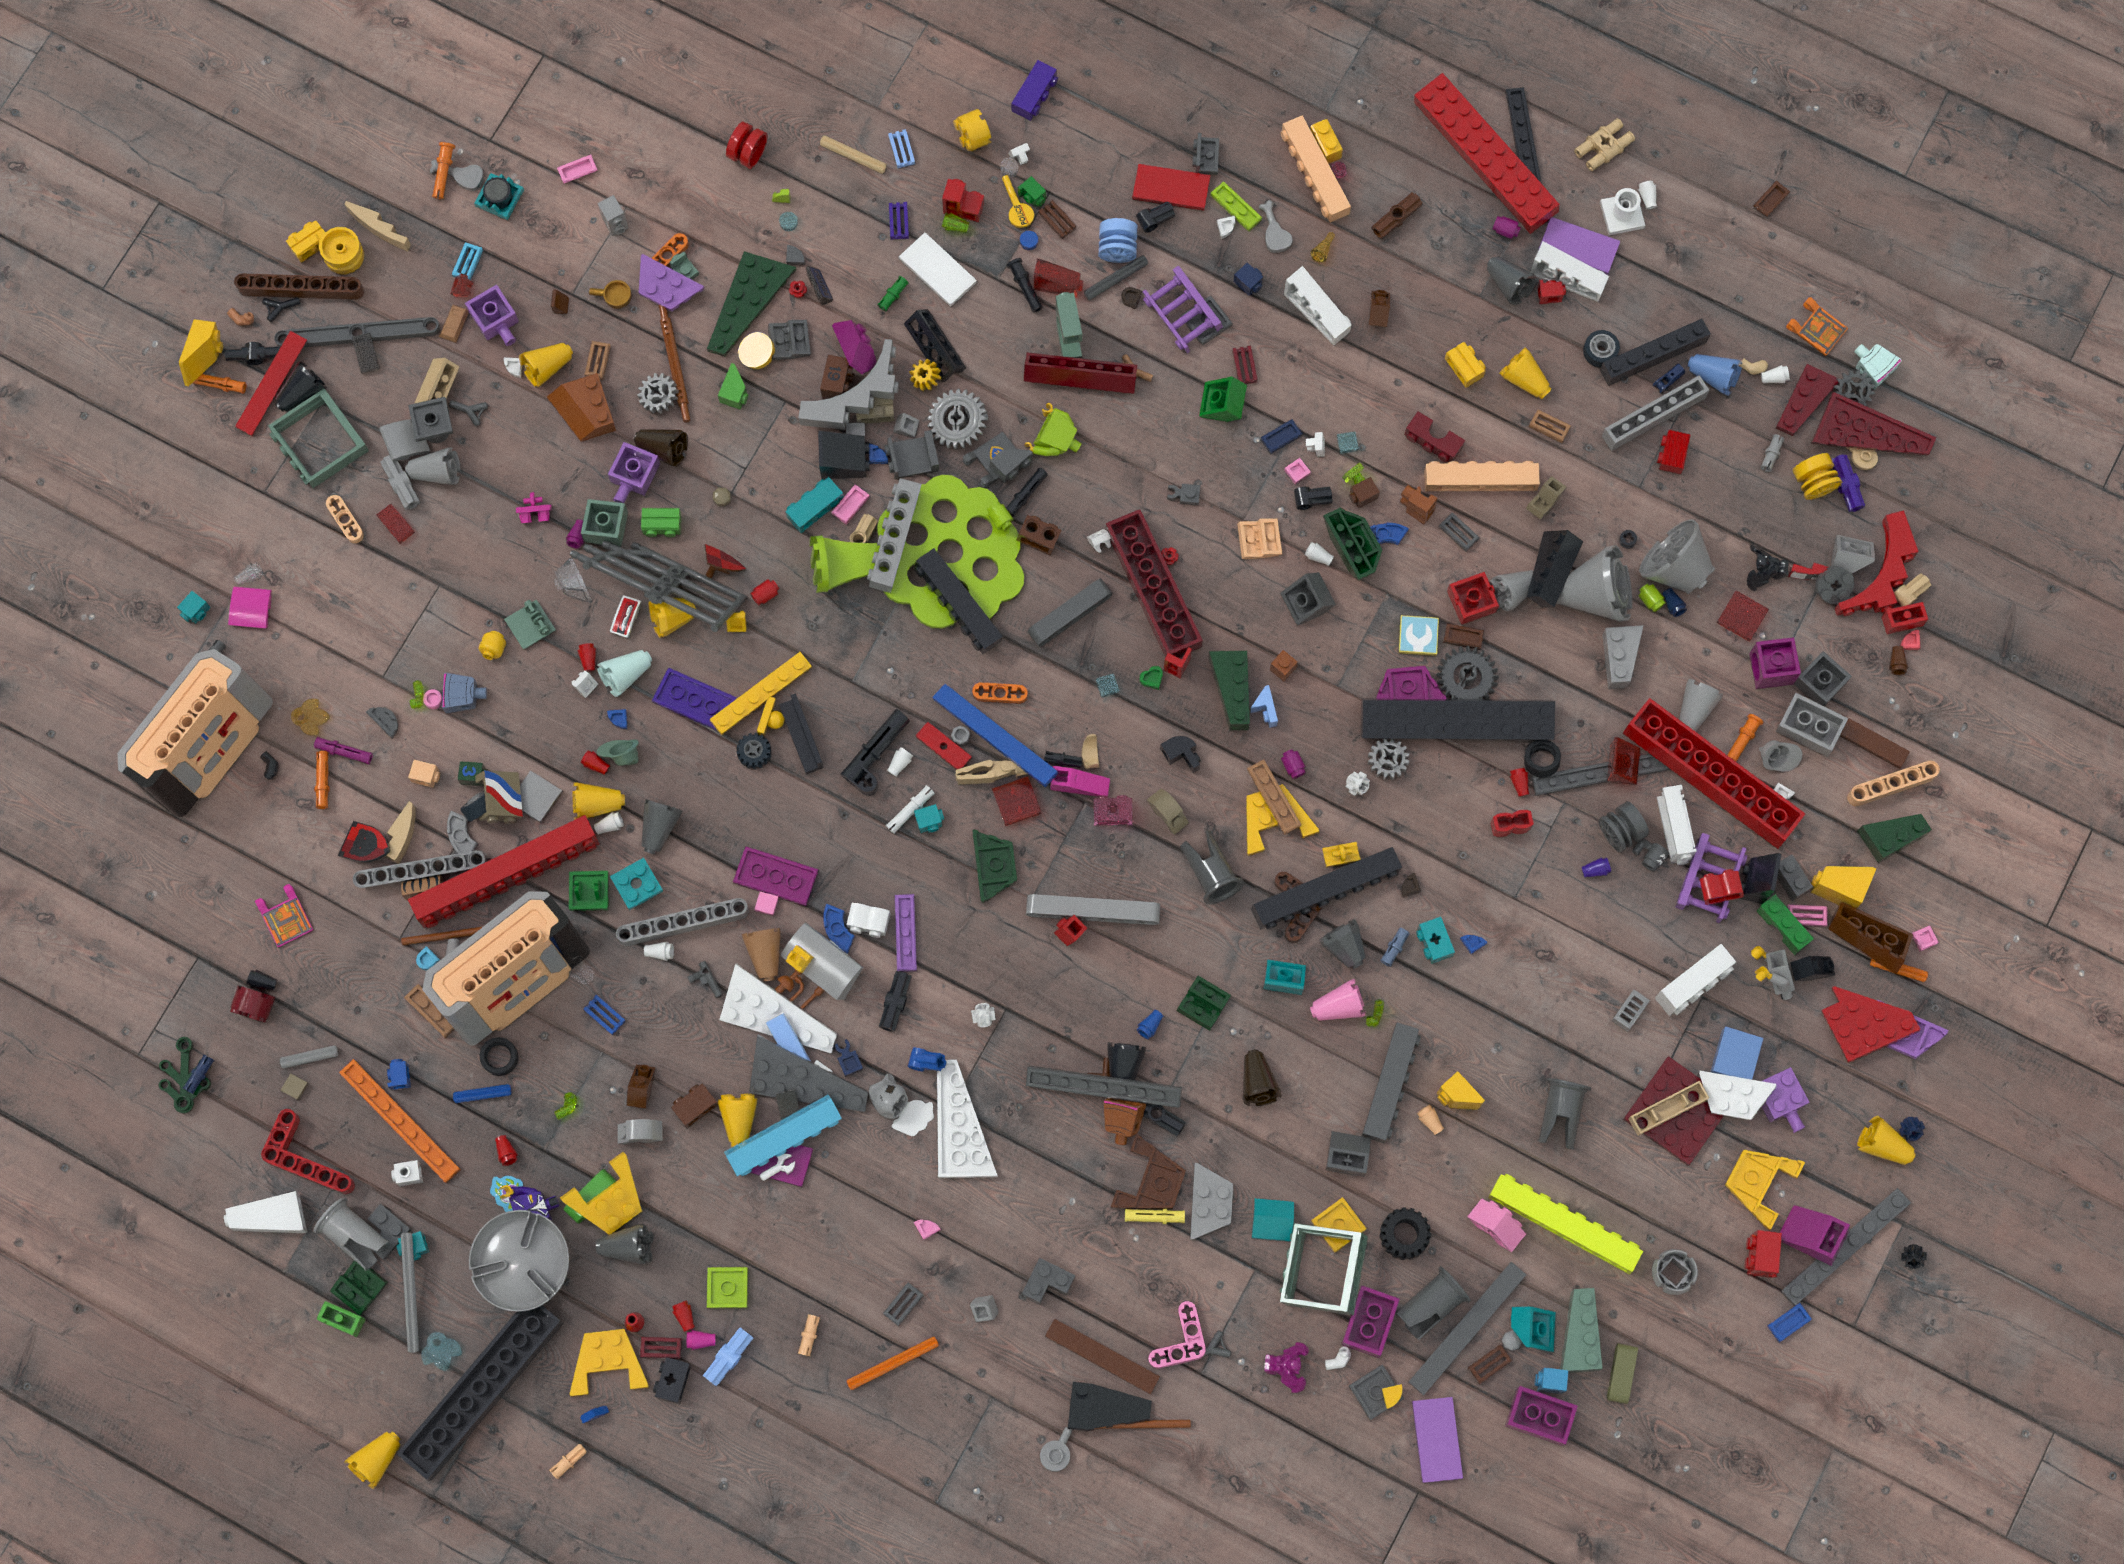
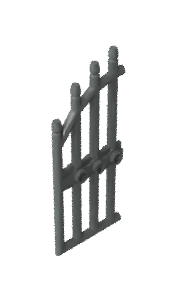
[570,541,747,632]

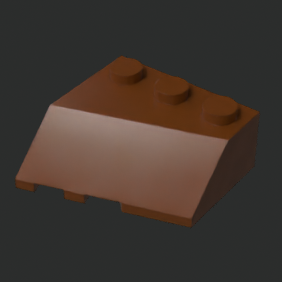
[547,373,616,442]

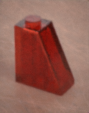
[1034,258,1084,297]

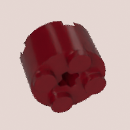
[230,985,276,1023]

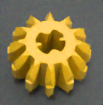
[909,359,941,391]

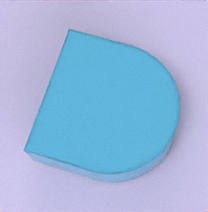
[416,946,440,971]

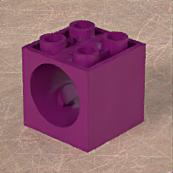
[1749,637,1801,689]

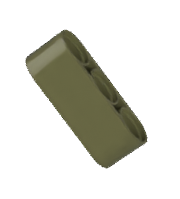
[1607,1343,1638,1404]

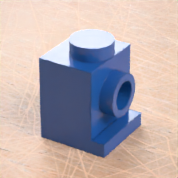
[387,1059,411,1090]

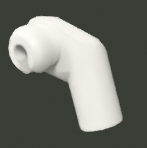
[1325,1346,1351,1370]

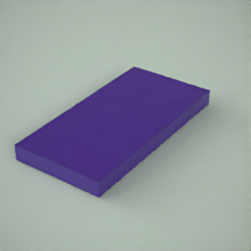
[652,668,737,731]

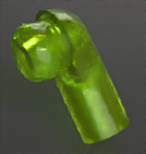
[409,680,424,709]

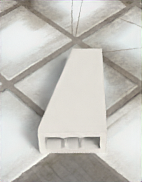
[224,1191,307,1233]

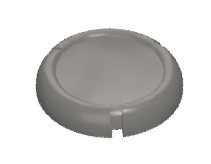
[469,1210,569,1311]

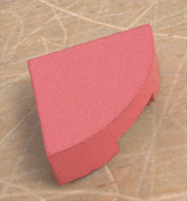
[1900,630,1920,650]

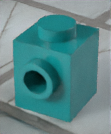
[177,591,211,624]
[914,804,945,833]
[396,1231,429,1261]

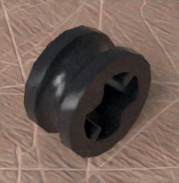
[1619,530,1637,549]

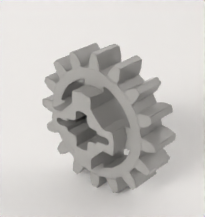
[637,373,679,414]
[1368,738,1410,780]

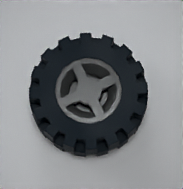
[736,733,772,769]

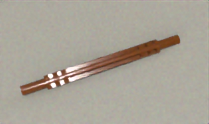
[659,305,691,423]

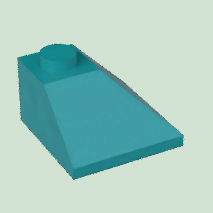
[1511,1306,1556,1352]

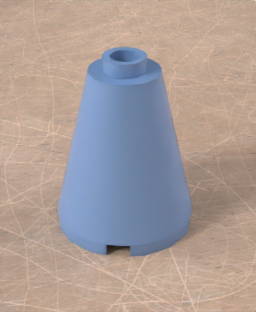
[1688,354,1742,396]

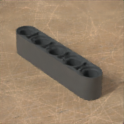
[1028,578,1113,647]

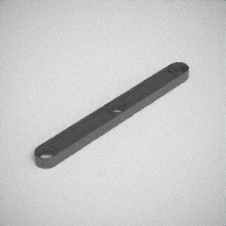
[274,317,440,347]

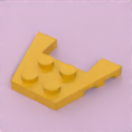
[1246,784,1319,856]
[1725,1150,1805,1231]
[560,1152,642,1234]
[570,1329,649,1397]

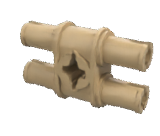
[1574,118,1635,171]

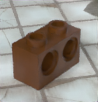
[1016,515,1062,556]

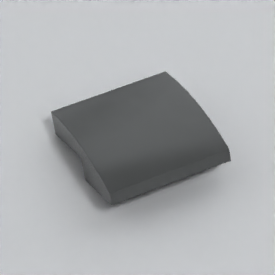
[768,320,811,360]

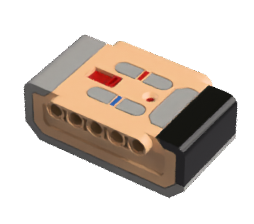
[117,649,273,817]
[422,891,590,1046]

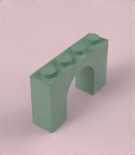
[1056,292,1082,358]

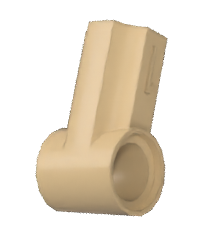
[850,514,878,543]
[1894,573,1931,607]

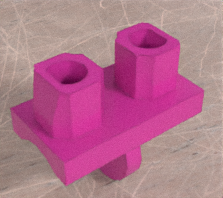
[516,492,552,523]

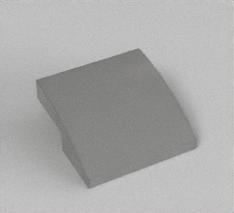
[379,419,430,461]

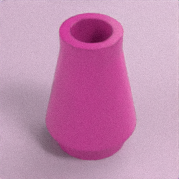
[686,1330,715,1350]

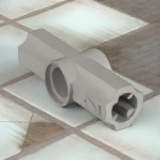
[380,455,420,510]

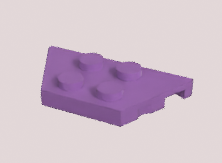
[639,254,705,312]
[1877,1000,1949,1059]

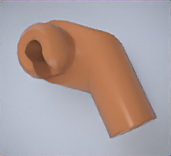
[227,308,254,326]

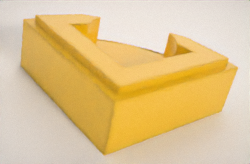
[1382,1384,1402,1409]

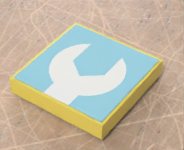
[1399,615,1439,656]

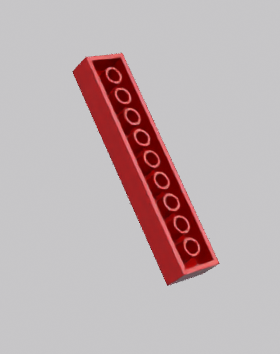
[1414,73,1559,234]
[1623,698,1806,849]
[408,815,600,928]

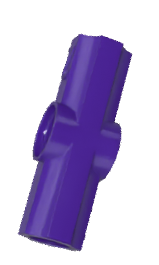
[1832,454,1865,512]

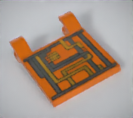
[1786,297,1848,356]

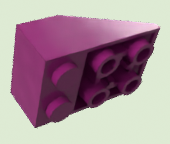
[1780,1205,1850,1266]

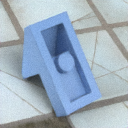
[1250,685,1278,728]

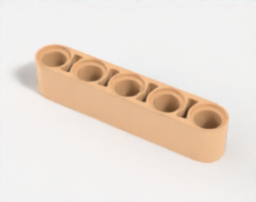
[1847,761,1940,806]

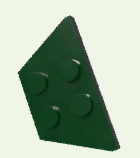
[972,829,1017,903]

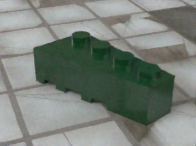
[1208,651,1250,731]

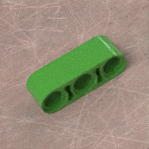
[564,1169,617,1224]

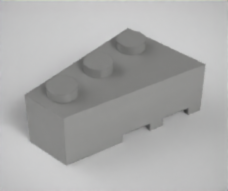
[1602,625,1644,689]

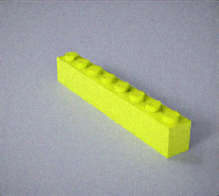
[1488,1174,1643,1275]

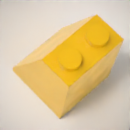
[1810,866,1877,909]

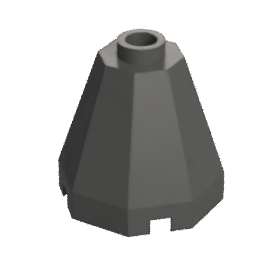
[1319,919,1366,969]

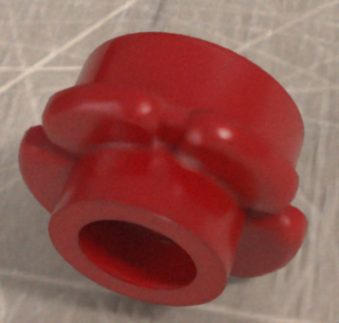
[789,280,807,298]
[1161,547,1179,565]

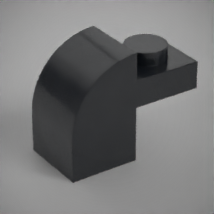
[1160,736,1201,773]

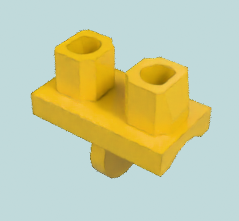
[1322,842,1360,868]

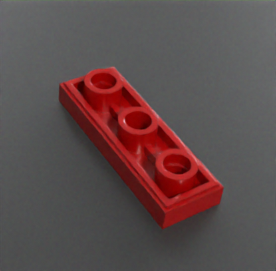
[915,722,972,770]

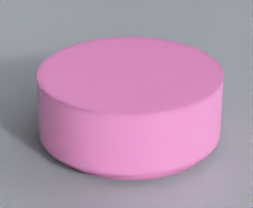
[423,689,443,709]

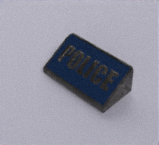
[806,266,833,305]

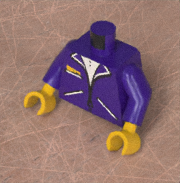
[499,1185,560,1220]

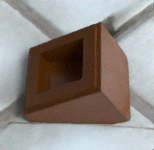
[551,289,569,314]

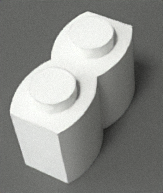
[846,903,890,938]

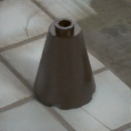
[634,429,688,467]
[1242,1049,1282,1106]

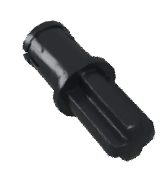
[1044,751,1083,768]

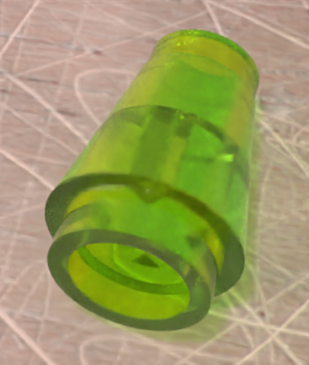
[941,212,970,233]

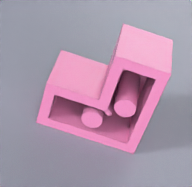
[1467,1199,1526,1252]

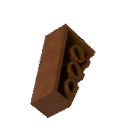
[1828,902,1913,974]

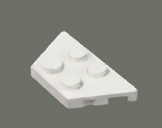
[1699,1071,1776,1120]

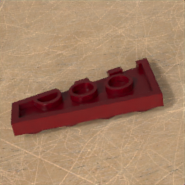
[1776,364,1839,436]

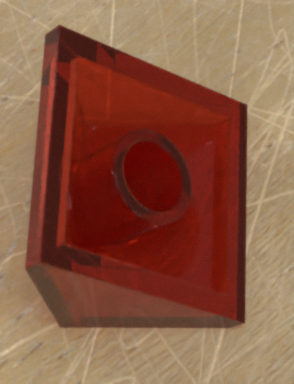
[1607,737,1640,785]

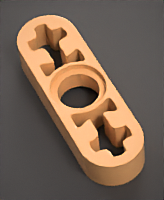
[326,495,364,543]

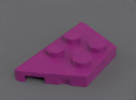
[1376,666,1447,699]

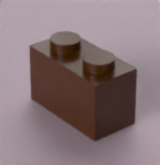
[671,1083,718,1129]

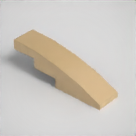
[345,201,411,251]

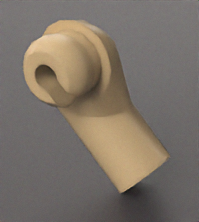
[1739,358,1768,375]

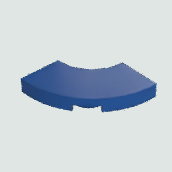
[1370,522,1409,545]
[823,904,855,954]

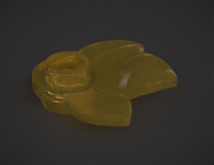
[291,698,330,736]

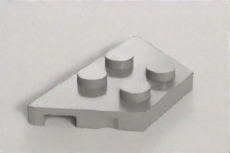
[1190,1163,1233,1240]

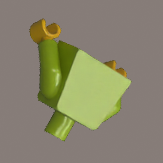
[1024,403,1081,456]

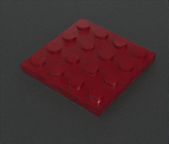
[1623,1056,1724,1166]

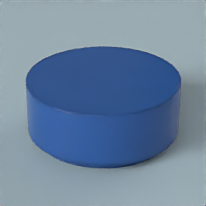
[1020,231,1038,250]

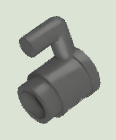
[1632,839,1669,872]

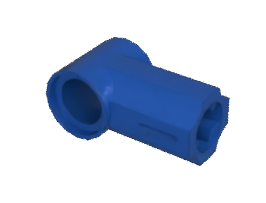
[907,1047,947,1071]

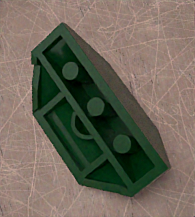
[1323,508,1382,581]

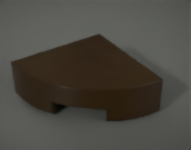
[1401,873,1421,898]

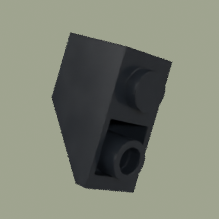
[1790,956,1835,981]

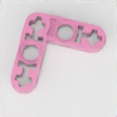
[1149,1301,1206,1369]

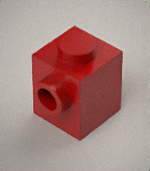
[1054,915,1087,946]

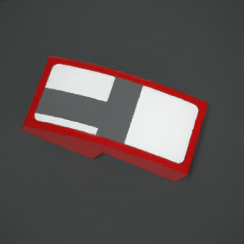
[1788,563,1828,580]

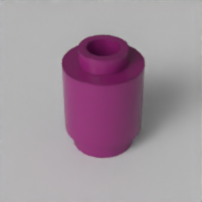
[1492,216,1521,239]
[1281,749,1306,779]

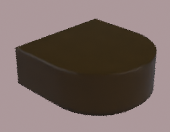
[1121,287,1143,309]

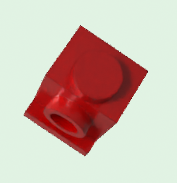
[1537,280,1566,304]

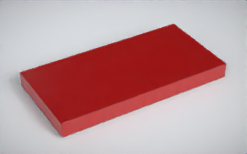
[1132,164,1210,211]

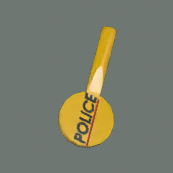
[1002,175,1034,228]

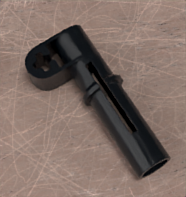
[840,709,910,796]

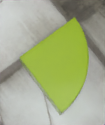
[772,189,791,203]

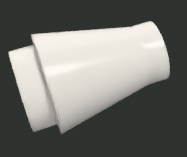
[1638,181,1657,210]
[1761,365,1790,384]
[1304,542,1334,566]
[887,747,913,777]
[594,812,624,835]
[644,942,674,961]

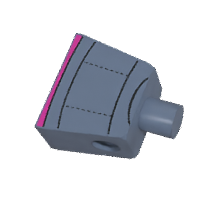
[442,673,487,713]

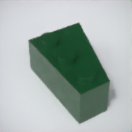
[1857,814,1932,863]

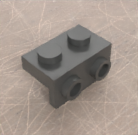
[1192,133,1219,175]

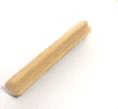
[820,136,887,174]

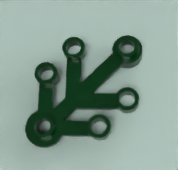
[158,1037,212,1114]

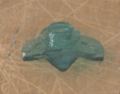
[421,1332,462,1371]

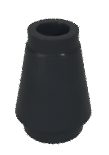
[246,969,277,990]

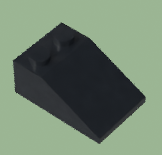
[1741,853,1782,904]

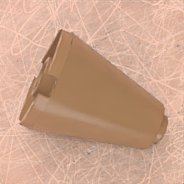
[742,928,781,982]

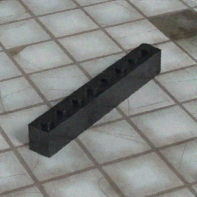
[1251,847,1402,930]

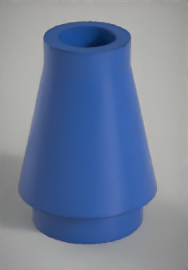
[1137,1010,1163,1039]

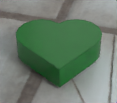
[1139,666,1163,690]

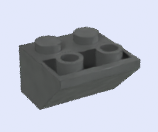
[1325,1131,1371,1177]

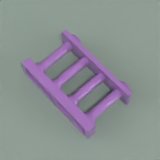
[1143,265,1223,353]
[1675,833,1747,923]

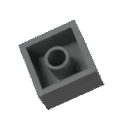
[1794,651,1852,707]

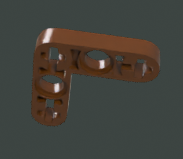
[1274,872,1323,943]

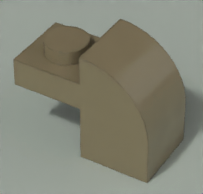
[1526,476,1567,519]
[1147,788,1189,835]

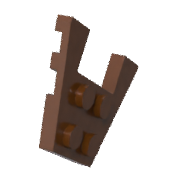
[1111,1134,1186,1209]

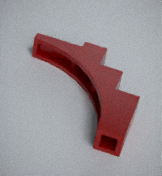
[1835,510,1919,616]

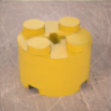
[953,109,992,151]

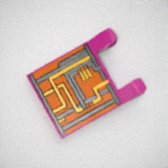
[255,884,313,948]

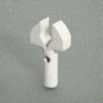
[760,1154,796,1181]

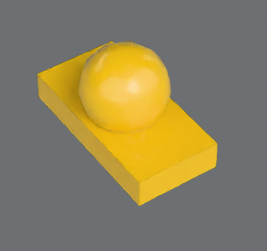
[757,696,785,736]

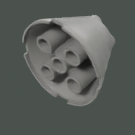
[1639,519,1715,594]

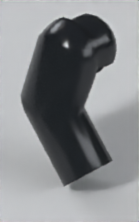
[260,751,279,780]

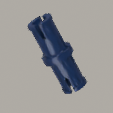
[183,1054,215,1094]

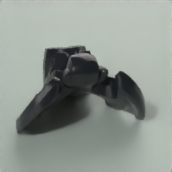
[1747,544,1789,591]

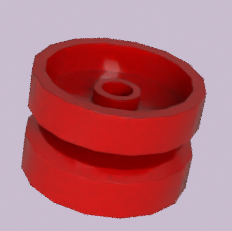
[726,121,768,169]

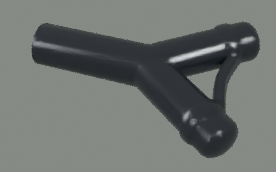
[262,297,301,322]

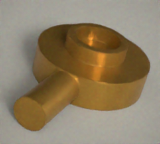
[589,280,632,309]

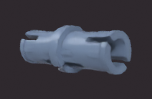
[1380,928,1410,967]

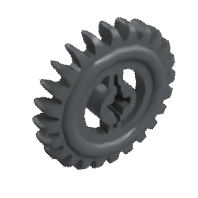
[1436,645,1499,699]

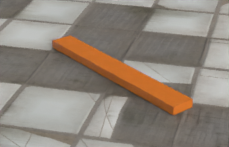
[339,1059,461,1183]

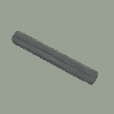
[1084,255,1148,300]

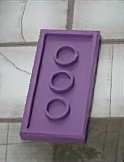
[1538,217,1620,275]
[1412,1397,1463,1483]

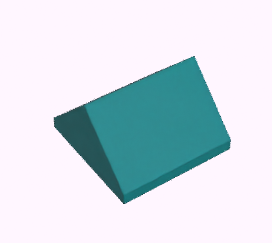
[1263,960,1306,995]
[1252,1198,1294,1242]

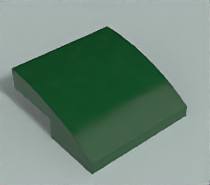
[1176,976,1231,1031]
[330,1261,388,1316]

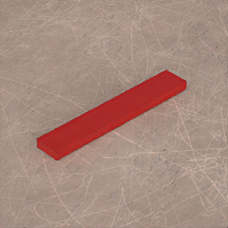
[235,331,307,436]

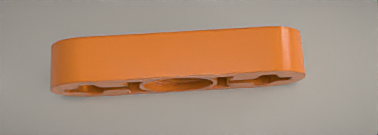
[652,233,689,267]
[972,682,1028,704]

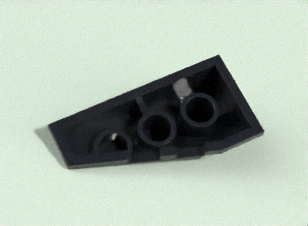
[1068,1382,1152,1431]

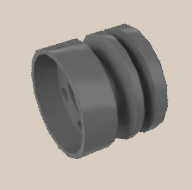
[1598,801,1649,853]

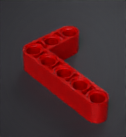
[261,1109,355,1195]

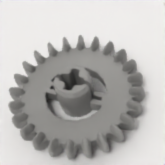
[927,389,988,449]

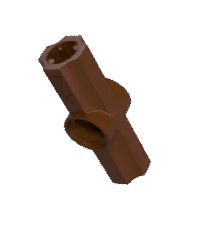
[1371,192,1423,239]

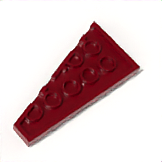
[1811,392,1937,456]

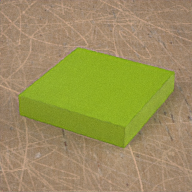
[707,1267,748,1308]

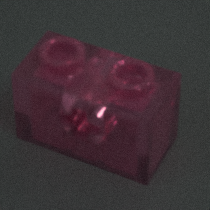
[1093,795,1133,826]

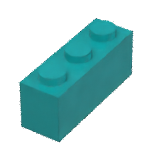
[785,477,844,533]

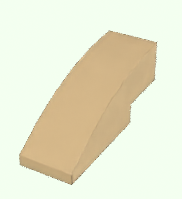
[385,801,416,864]

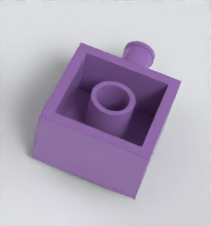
[465,285,519,346]
[608,442,660,503]
[1762,1067,1810,1133]

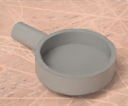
[1040,1427,1072,1472]

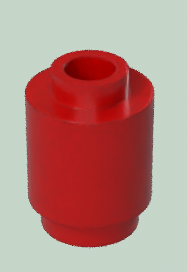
[750,579,779,606]

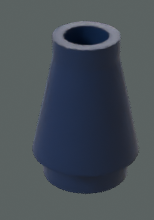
[1662,588,1687,617]

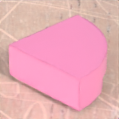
[914,1220,941,1240]

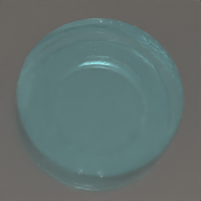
[779,212,798,231]

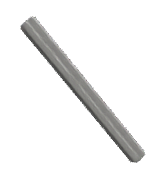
[401,1232,419,1353]

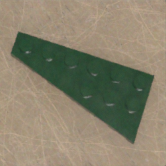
[707,251,797,357]

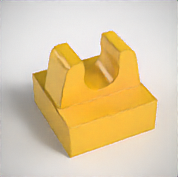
[726,611,747,632]
[786,945,813,973]

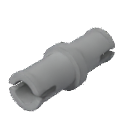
[1760,434,1785,472]

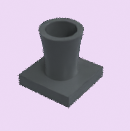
[408,397,454,443]

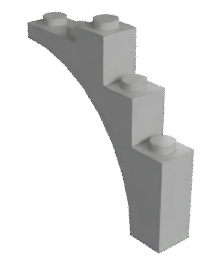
[798,339,899,430]

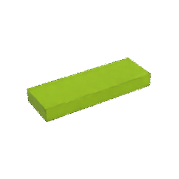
[1210,181,1262,231]

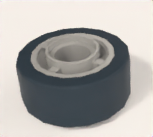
[1583,330,1620,368]
[460,791,486,822]

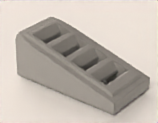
[1612,990,1650,1032]

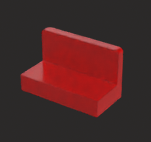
[1164,647,1192,679]

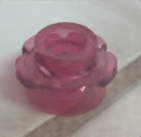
[1330,161,1347,179]

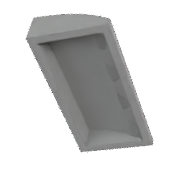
[780,923,863,1000]

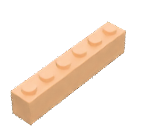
[1281,115,1351,222]
[1424,461,1540,491]

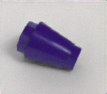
[1582,857,1611,878]

